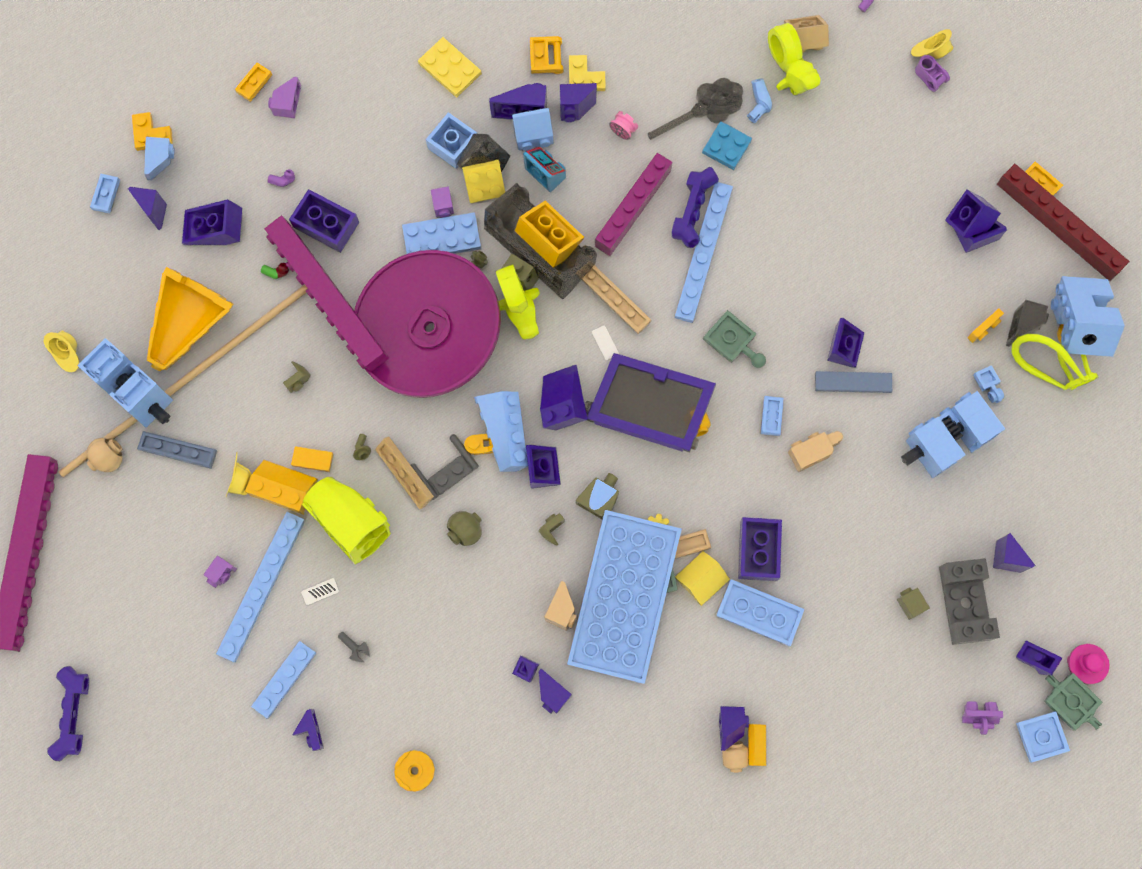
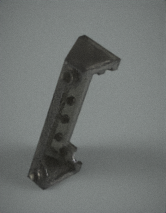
[484,183,597,300]

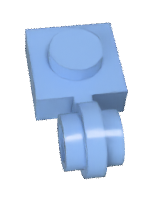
[973,365,1004,403]

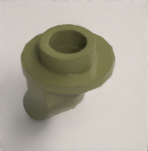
[470,251,488,268]
[353,434,371,460]

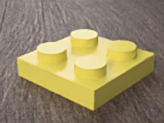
[462,160,506,203]

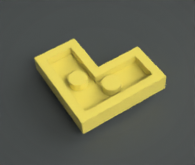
[569,55,606,91]

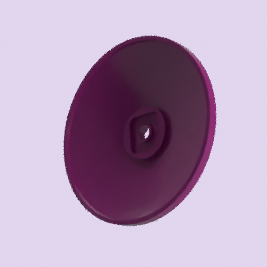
[354,250,501,398]

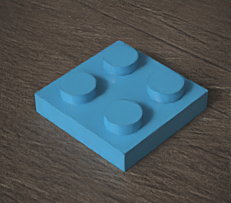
[702,121,752,170]

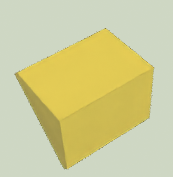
[675,551,730,606]

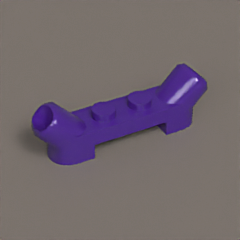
[672,167,719,248]
[47,666,89,762]

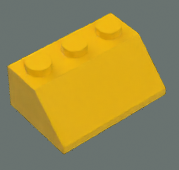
[515,200,584,268]
[245,460,318,515]

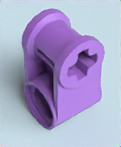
[915,55,950,92]

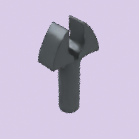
[338,632,370,662]

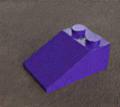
[489,83,547,119]
[182,199,243,245]
[540,365,588,430]

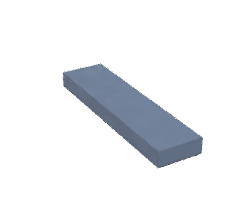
[815,371,893,393]
[137,431,217,469]

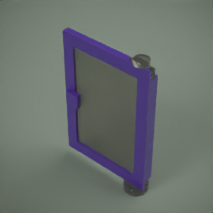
[585,353,716,453]

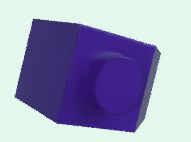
[539,669,572,714]
[719,706,749,751]

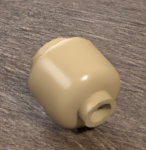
[722,741,749,773]

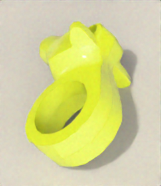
[768,23,820,95]
[496,264,540,340]

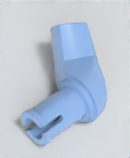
[747,78,772,123]

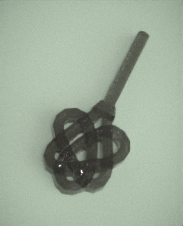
[648,78,743,140]

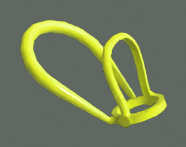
[1011,334,1099,390]

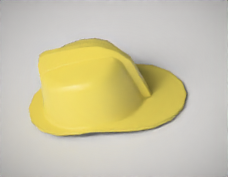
[911,29,953,59]
[43,330,79,372]
[226,452,252,497]

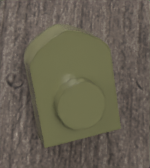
[283,361,310,393]
[539,513,565,545]

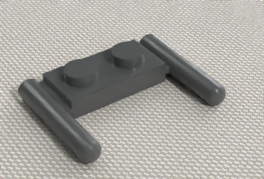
[411,434,479,500]

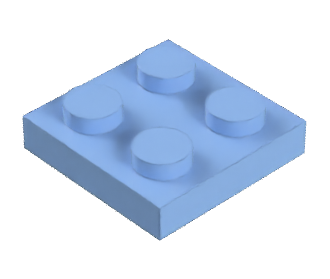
[1016,711,1070,763]

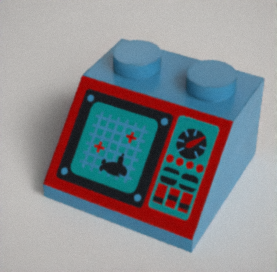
[523,147,566,193]

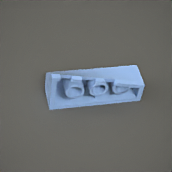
[474,391,528,472]

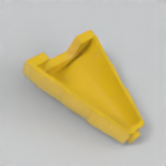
[147,267,234,371]

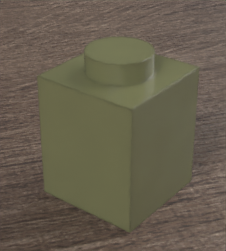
[897,587,930,620]

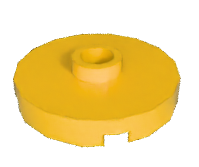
[394,750,435,792]

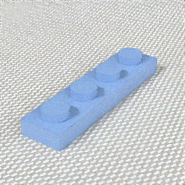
[251,641,316,718]

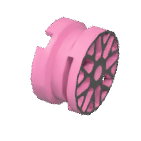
[609,111,638,140]

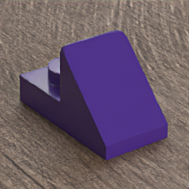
[1016,640,1062,675]
[292,709,324,751]

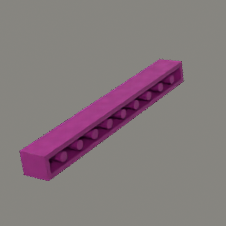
[264,215,389,372]
[0,454,58,652]

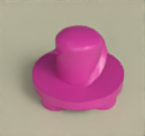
[1067,644,1110,684]

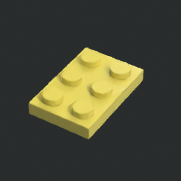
[418,37,482,98]

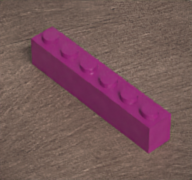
[595,153,673,256]

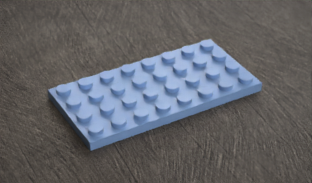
[567,510,682,684]

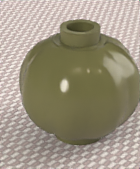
[447,511,482,546]

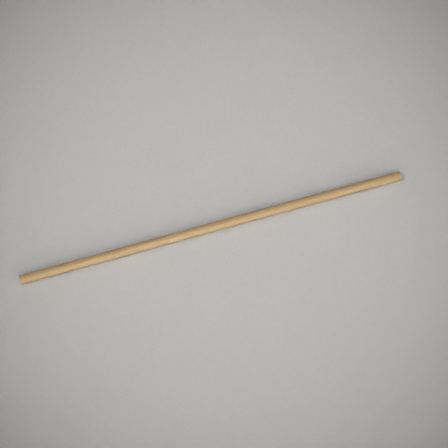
[58,285,308,477]

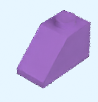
[268,77,301,118]

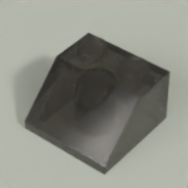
[457,134,510,172]
[1006,300,1049,347]

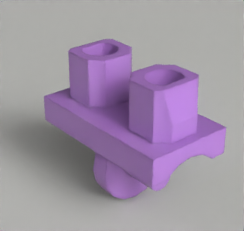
[962,701,1003,735]

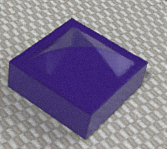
[512,656,539,683]

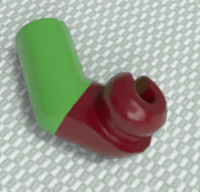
[261,263,289,279]

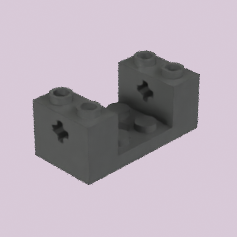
[939,558,1000,645]

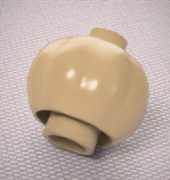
[87,438,123,472]

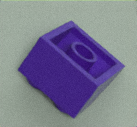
[560,83,597,122]
[945,189,1001,238]

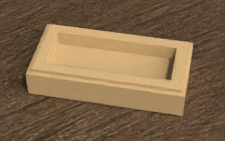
[675,529,711,559]

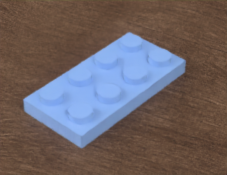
[402,212,481,254]
[716,579,805,647]

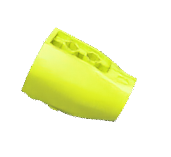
[302,477,391,565]

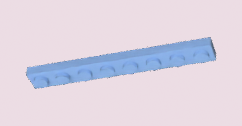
[675,182,733,323]
[216,512,306,662]

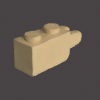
[788,431,843,472]

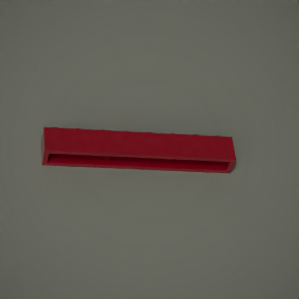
[997,163,1130,281]

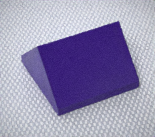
[128,187,167,230]
[954,220,1007,253]
[827,318,864,368]
[526,445,561,489]
[993,533,1036,573]

